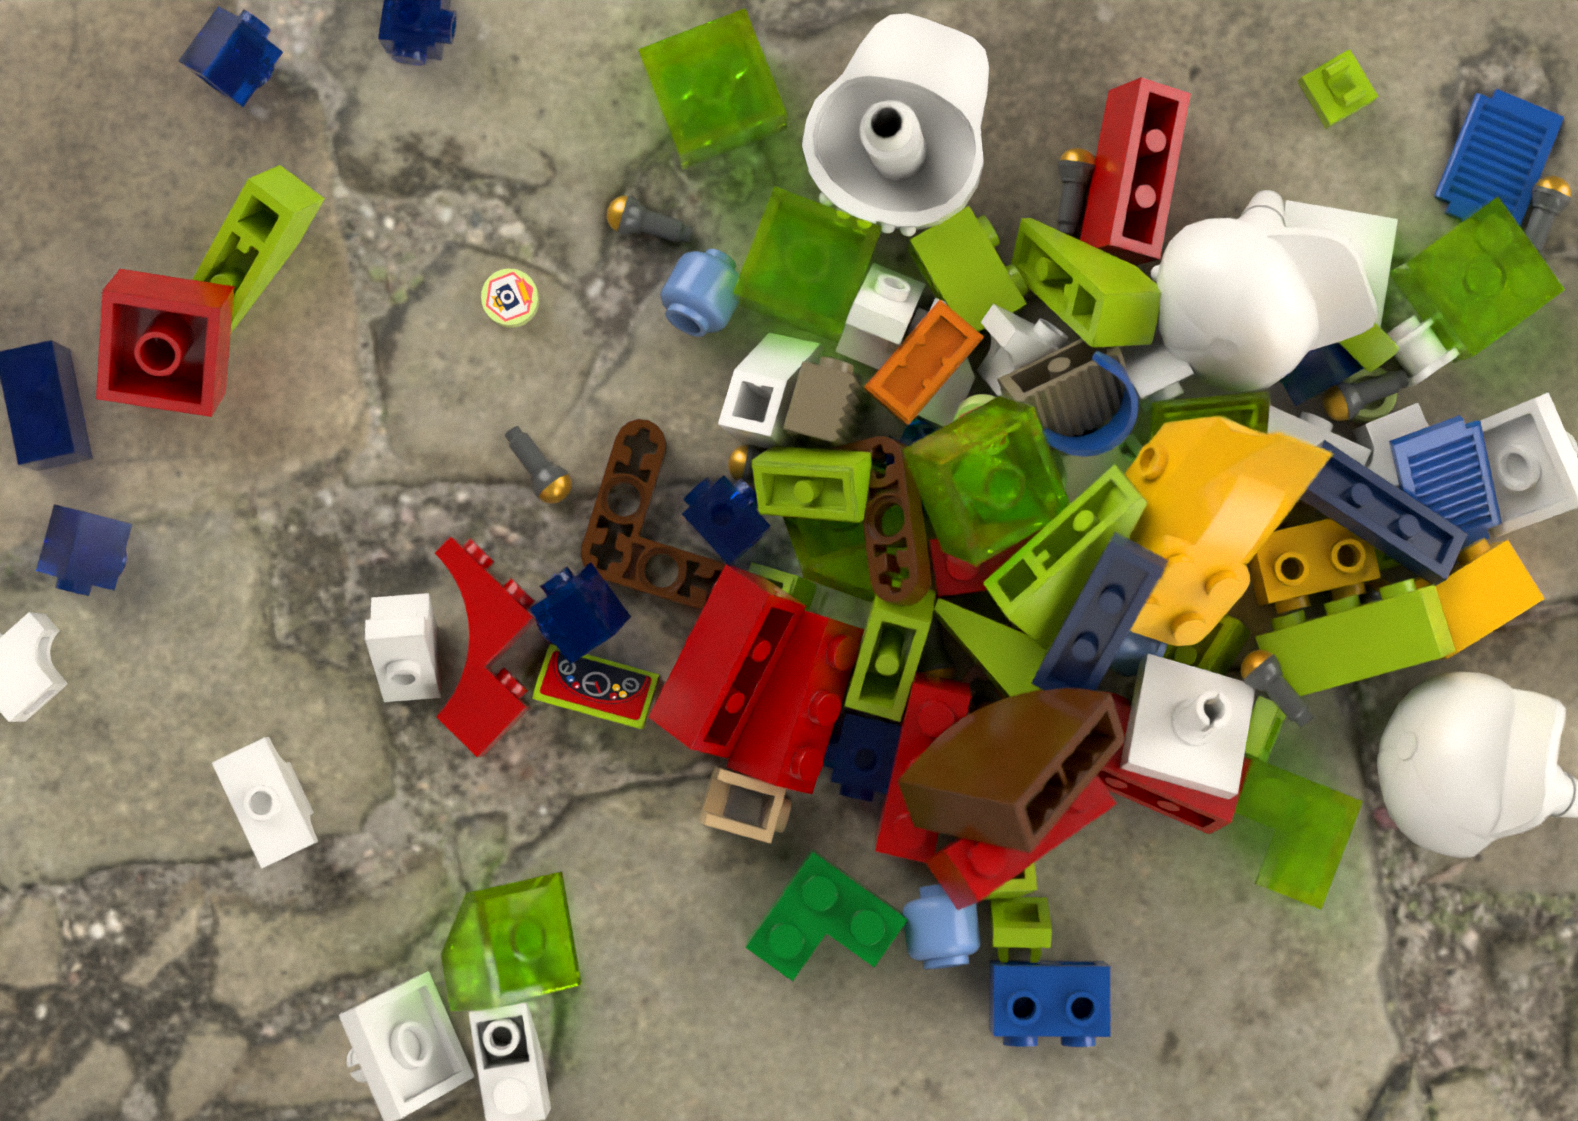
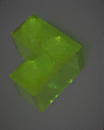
[1234,757,1363,910]

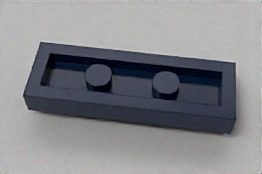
[1300,440,1467,586]
[1031,532,1168,691]

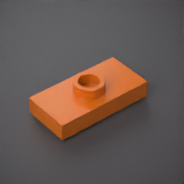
[863,299,984,427]

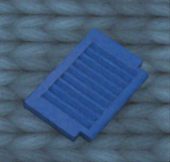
[1434,89,1564,242]
[1389,415,1502,549]

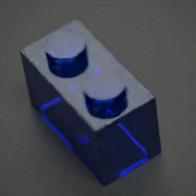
[0,340,93,471]

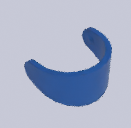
[1040,351,1138,457]

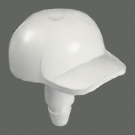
[802,13,989,236]
[1151,190,1378,392]
[1377,672,1578,858]

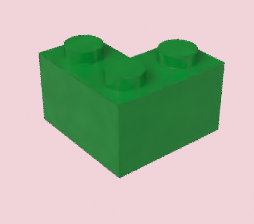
[745,848,908,982]

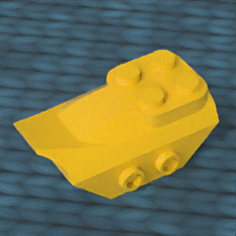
[1124,416,1333,646]

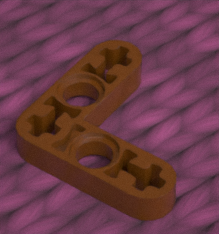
[581,419,725,610]
[781,436,931,606]

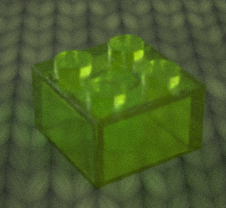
[638,8,787,170]
[733,186,882,343]
[1389,196,1565,363]
[903,396,1070,566]

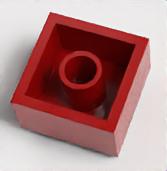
[96,268,234,417]

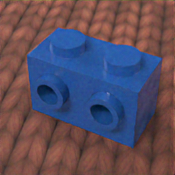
[989,960,1111,1047]

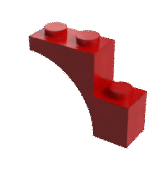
[435,536,538,757]

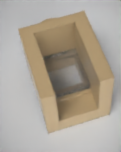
[699,765,792,844]

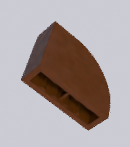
[898,688,1125,853]

